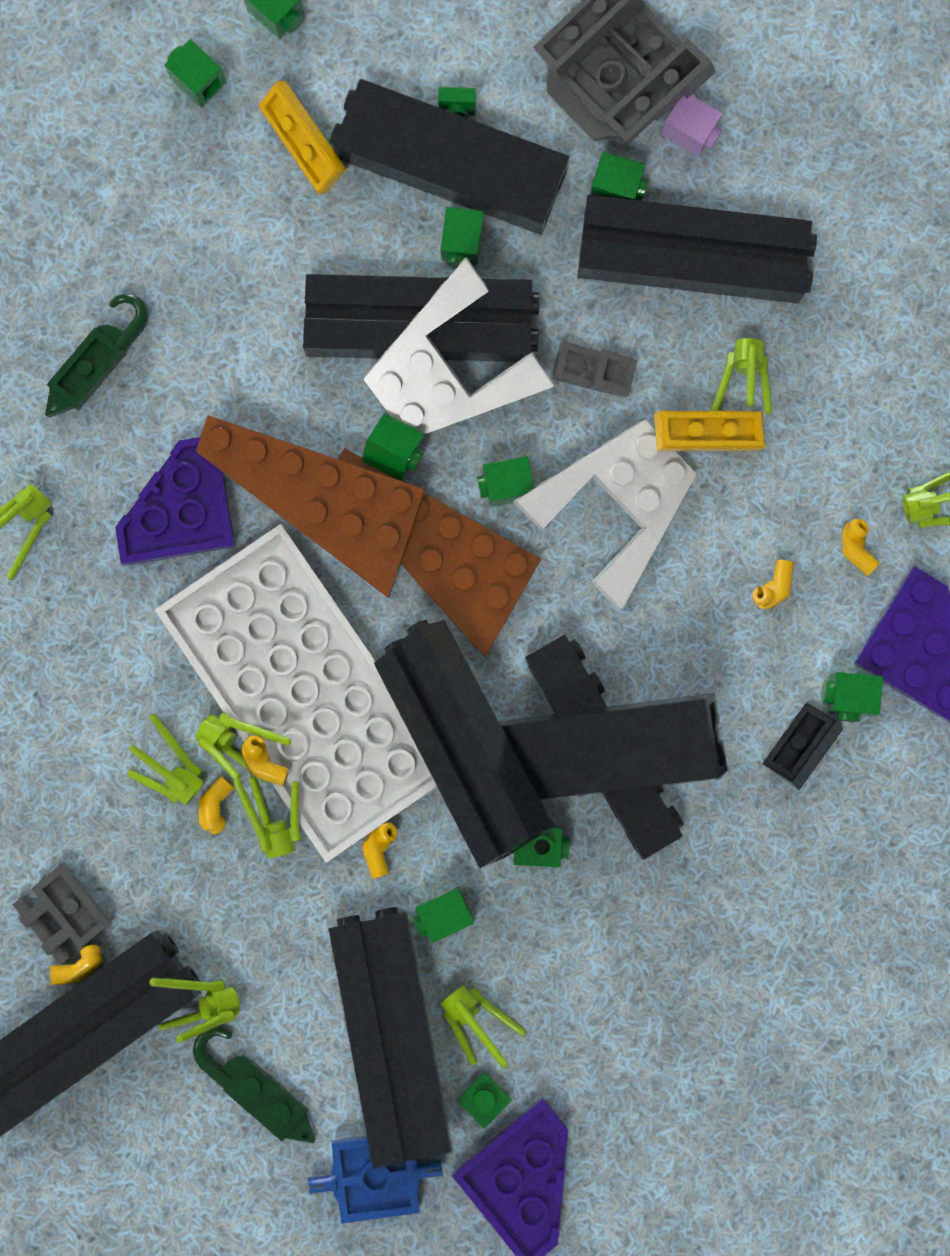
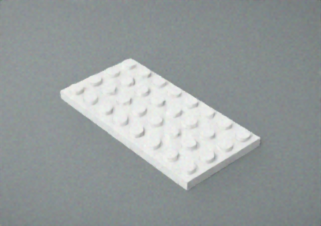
[155,524,437,863]

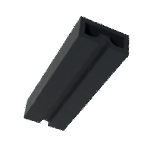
[330,78,570,235]
[577,195,817,304]
[303,274,539,362]
[374,620,554,869]
[499,692,728,800]
[328,907,454,1169]
[0,930,201,1137]

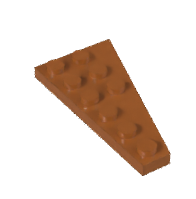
[196,415,426,598]
[338,448,541,658]

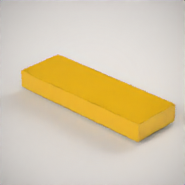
[258,80,347,195]
[654,411,765,451]

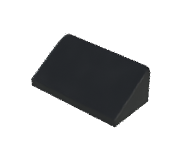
[762,702,843,790]

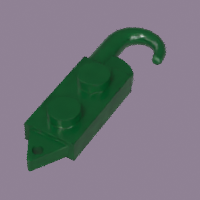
[45,294,149,418]
[193,1026,315,1143]

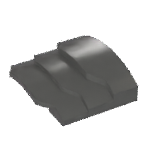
[533,0,716,145]

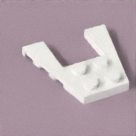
[364,257,554,434]
[513,420,696,609]

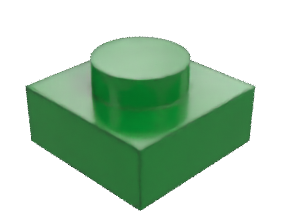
[438,87,476,118]
[456,1071,512,1129]

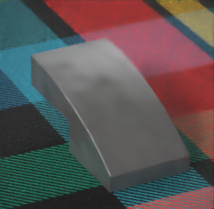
[551,341,638,397]

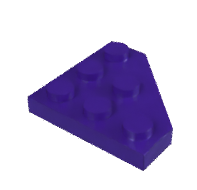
[115,437,236,566]
[854,567,950,723]
[452,1097,568,1256]

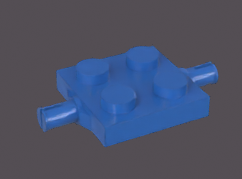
[308,1136,443,1224]

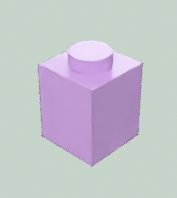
[661,95,723,157]

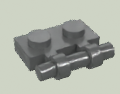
[13,863,112,965]

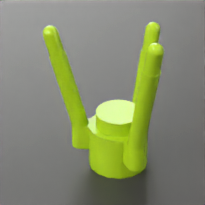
[711,338,772,414]
[902,471,950,529]
[0,483,53,580]
[195,712,292,783]
[127,714,205,806]
[233,776,302,858]
[150,978,240,1043]
[440,984,526,1068]

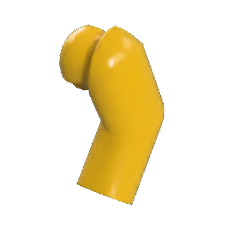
[842,519,880,577]
[752,560,795,609]
[241,735,290,786]
[198,775,235,835]
[362,822,398,879]
[49,944,104,985]

